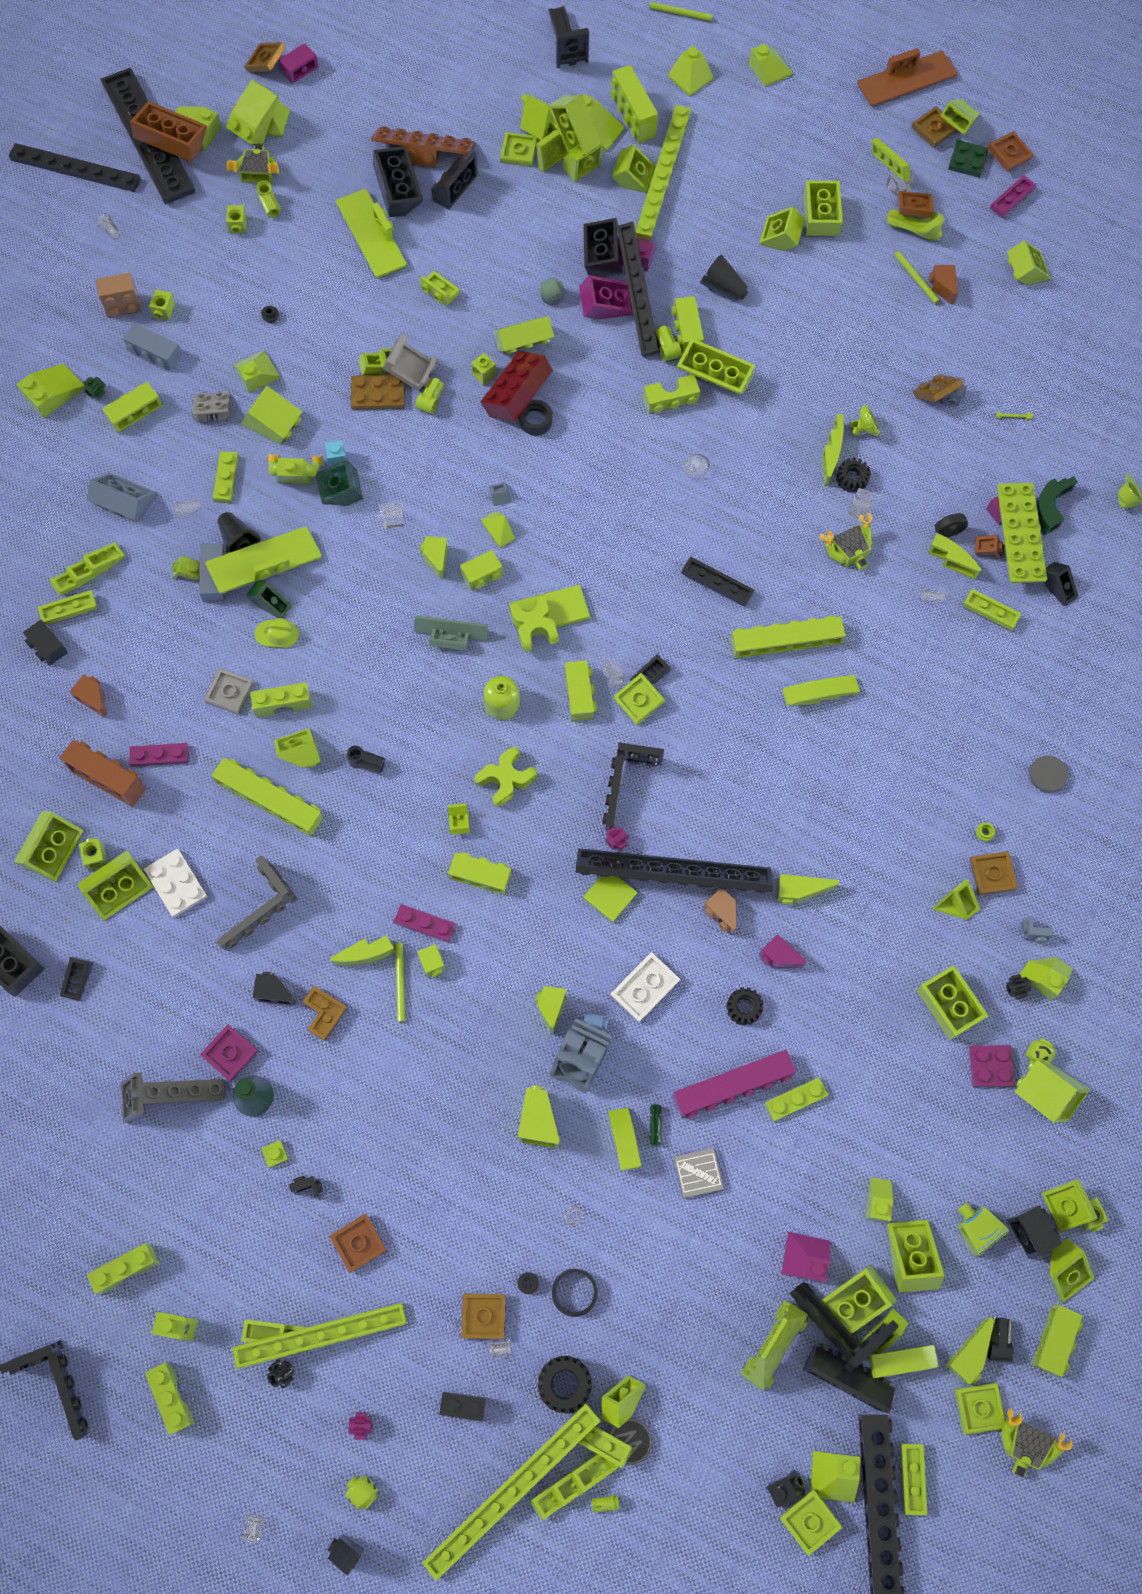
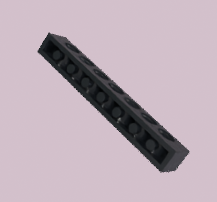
[858,1414,905,1594]

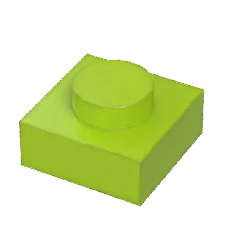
[261,1140,289,1168]

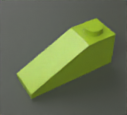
[777,874,839,906]
[945,1317,994,1385]

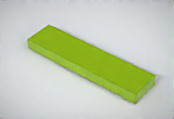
[872,137,910,182]

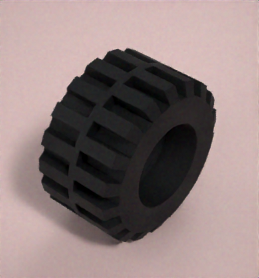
[538,1356,592,1414]

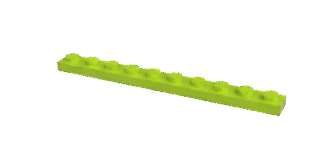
[636,105,691,240]
[422,1403,601,1581]

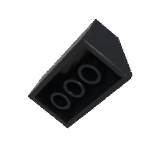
[373,146,423,218]
[803,1344,895,1414]

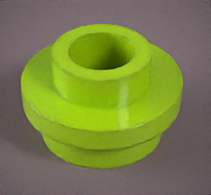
[976,822,995,842]

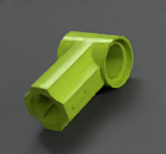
[256,181,281,218]
[656,326,682,362]
[415,378,444,414]

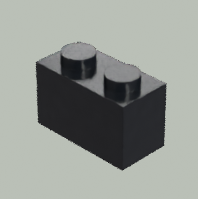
[23,620,68,666]
[439,1391,487,1421]

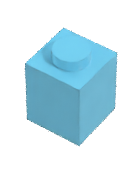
[325,440,347,469]

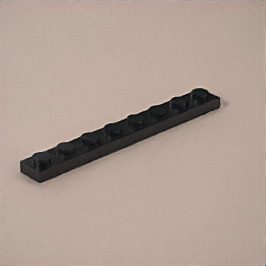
[9,143,141,192]
[617,221,660,357]

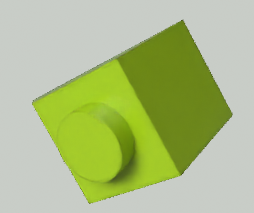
[420,536,448,579]
[866,1177,893,1223]
[860,1308,909,1355]
[601,1375,646,1428]

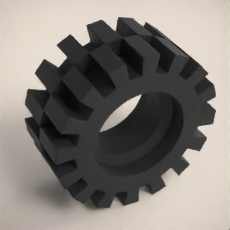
[836,458,871,493]
[726,987,764,1026]

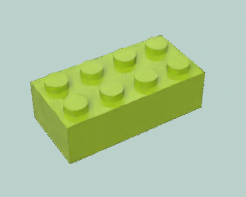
[610,65,658,144]

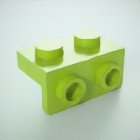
[420,271,460,307]

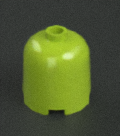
[483,675,520,720]

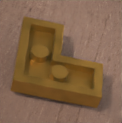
[303,986,347,1041]

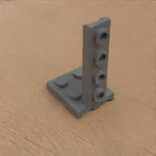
[217,855,298,950]
[121,1072,225,1123]

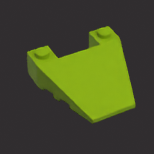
[740,1300,808,1390]

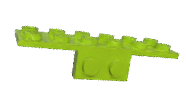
[336,189,407,278]
[997,483,1047,583]
[205,526,322,594]

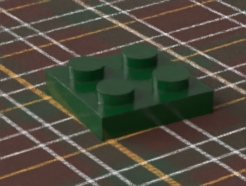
[948,140,988,178]

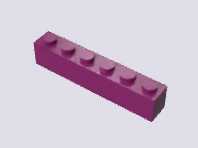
[672,1049,796,1119]

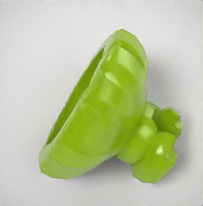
[850,404,880,437]

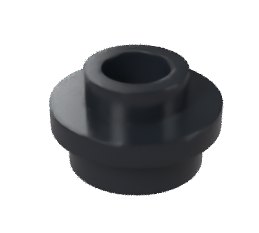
[261,306,279,323]
[518,1272,539,1294]

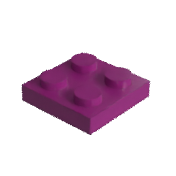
[200,1024,258,1082]
[969,1045,1015,1087]

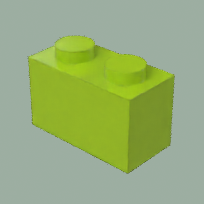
[460,550,503,591]

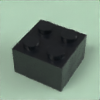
[1007,1205,1062,1258]

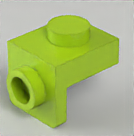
[171,556,200,581]
[448,803,470,835]

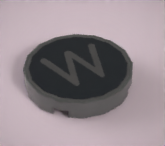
[610,1418,652,1465]

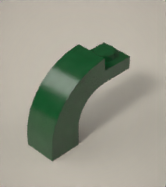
[1036,476,1078,536]

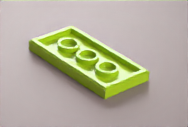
[509,584,590,635]

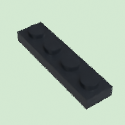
[681,556,755,607]

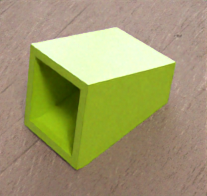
[241,385,302,444]
[1015,1059,1091,1123]
[518,1085,560,1149]

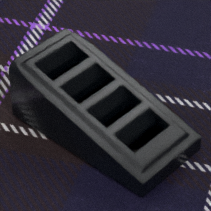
[630,654,671,685]
[60,957,93,1001]

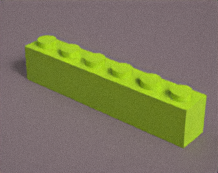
[730,615,846,659]
[211,758,323,837]

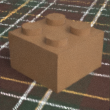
[96,272,142,317]

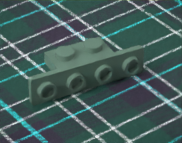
[414,616,488,651]

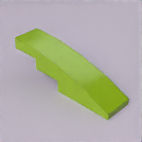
[822,414,844,486]
[50,542,125,596]
[782,675,860,706]
[530,1454,619,1521]

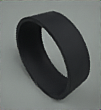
[552,1269,598,1317]

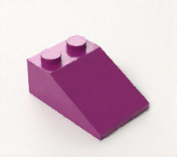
[579,275,634,319]

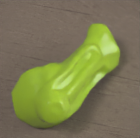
[887,209,945,241]

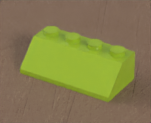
[677,338,755,395]

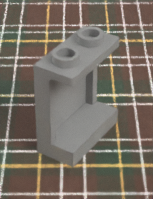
[382,334,438,391]

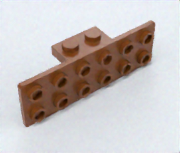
[857,48,957,107]
[371,126,475,167]

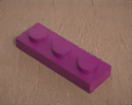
[990,175,1036,218]
[129,743,189,767]
[394,904,456,943]

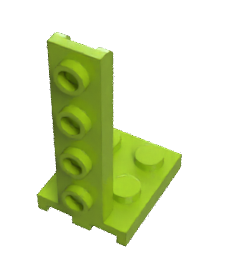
[521,94,568,172]

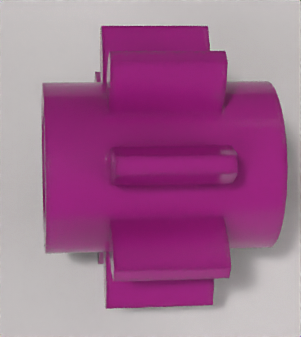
[605,826,629,851]
[349,1412,372,1440]

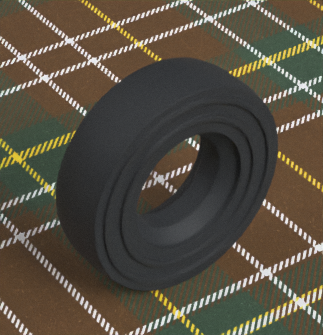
[935,513,968,537]

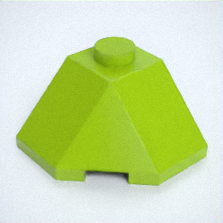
[1020,957,1073,1000]

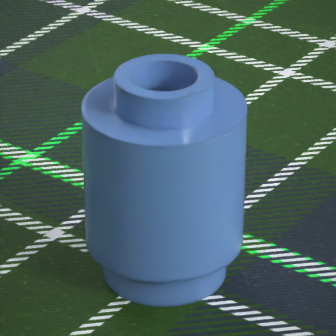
[580,1013,608,1032]

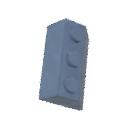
[86,472,156,520]

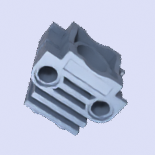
[549,1018,612,1094]

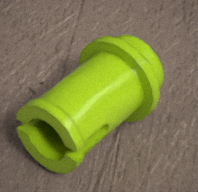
[592,1494,620,1513]

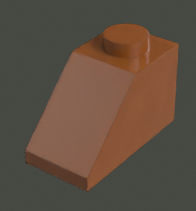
[929,265,958,304]
[69,674,107,718]

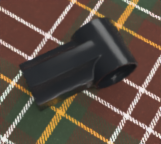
[347,745,386,775]
[987,1317,1013,1363]

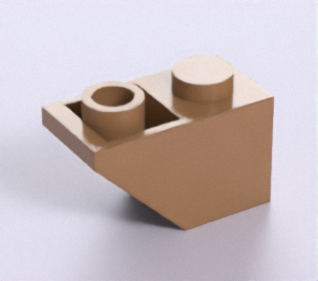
[704,889,736,935]

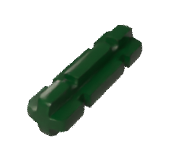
[650,1104,661,1145]

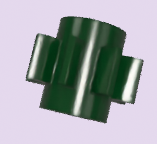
[83,377,106,399]

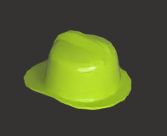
[1118,473,1142,509]
[254,618,299,648]

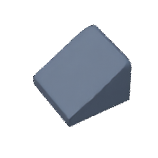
[489,483,511,506]

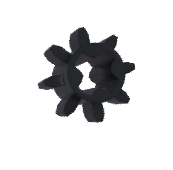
[1006,974,1031,1000]
[267,1359,294,1389]

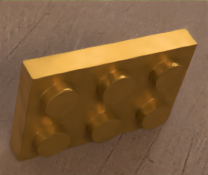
[351,375,404,410]

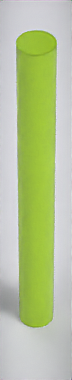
[649,2,713,22]
[894,251,940,304]
[395,943,405,1022]

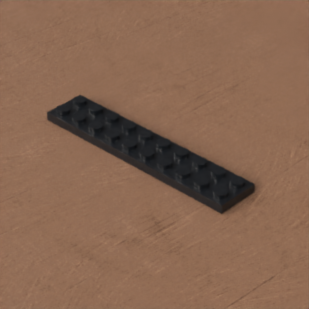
[100,67,196,204]
[575,848,773,893]

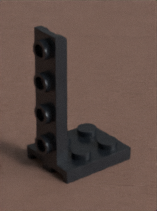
[548,6,589,68]
[602,742,664,830]
[789,1282,899,1373]
[0,1340,88,1440]

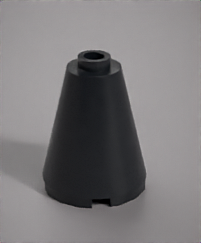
[700,254,749,301]
[217,512,261,554]

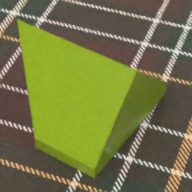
[931,879,980,920]

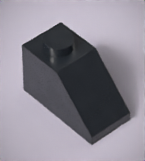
[1044,562,1078,606]
[252,971,296,1005]
[328,1535,364,1576]

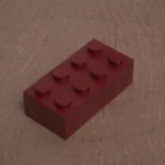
[480,351,553,422]

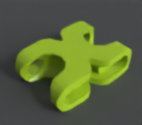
[509,594,558,652]
[474,746,539,807]

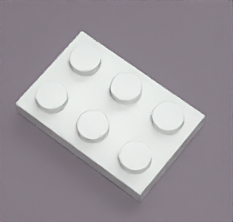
[144,849,208,918]
[610,952,680,1023]

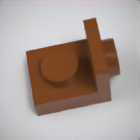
[975,535,1004,559]

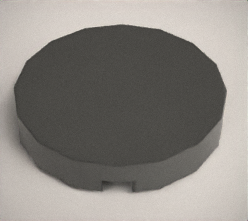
[1029,755,1068,793]

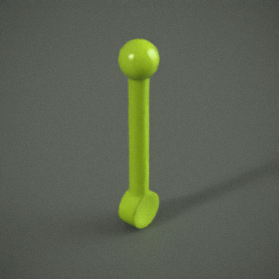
[996,412,1033,420]

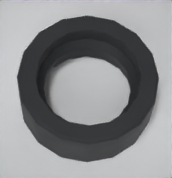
[519,400,552,436]

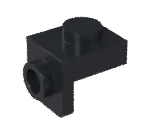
[289,1175,323,1199]
[767,1470,805,1508]

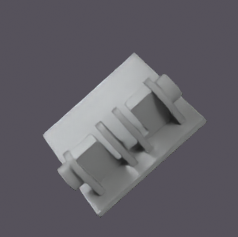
[192,392,230,422]

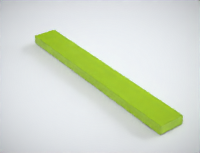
[232,1302,407,1369]

